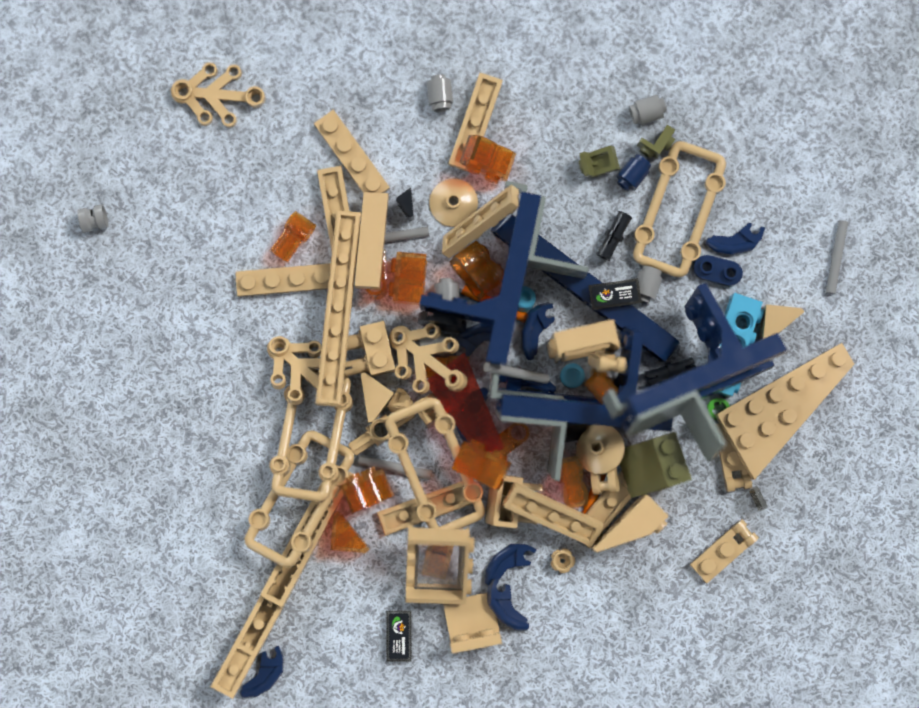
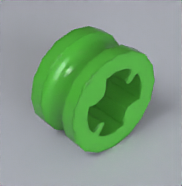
[707,398,729,420]

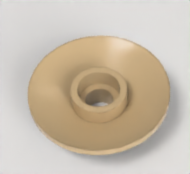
[429,179,478,227]
[576,425,625,474]

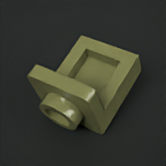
[637,125,675,159]
[579,145,620,178]

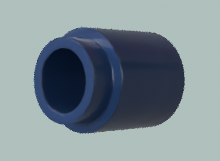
[616,154,651,191]

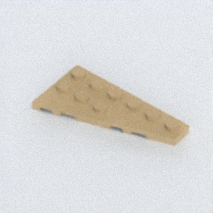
[715,343,854,480]

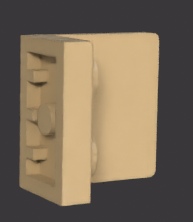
[443,593,502,653]

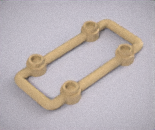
[633,141,726,278]
[269,369,353,502]
[385,397,485,529]
[244,430,354,568]

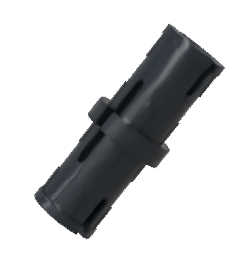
[596,211,632,261]
[644,357,696,387]

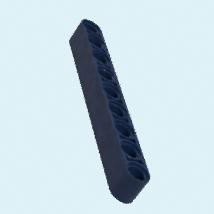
[490,214,680,363]

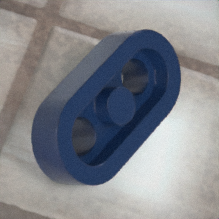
[693,255,743,286]

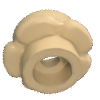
[551,548,575,573]

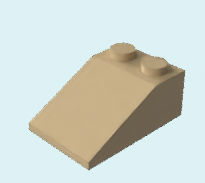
[590,494,669,552]

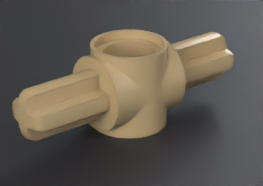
[348,414,415,456]

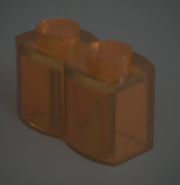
[459,135,516,184]
[449,241,505,300]
[388,252,427,305]
[451,439,512,490]
[560,456,588,508]
[340,467,394,514]

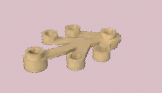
[171,62,266,128]
[389,323,467,394]
[267,336,322,405]

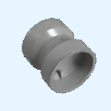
[77,204,109,233]

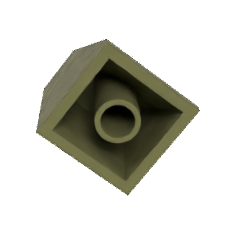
[619,431,692,498]

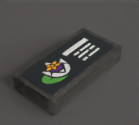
[588,278,642,311]
[386,610,412,662]

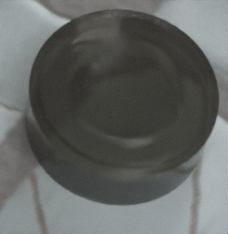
[749,485,768,511]

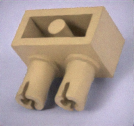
[345,321,395,377]
[485,473,543,528]

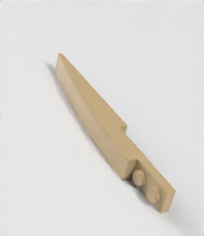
[211,465,354,699]

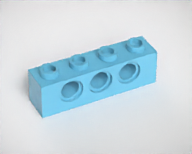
[717,293,764,397]

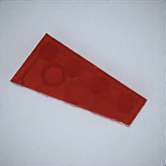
[427,352,504,463]

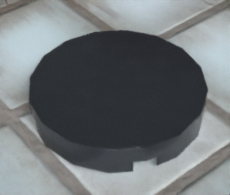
[417,311,467,333]

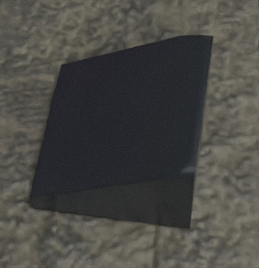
[396,188,414,221]
[564,422,586,443]

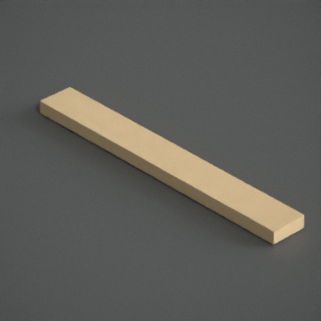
[315,210,361,407]

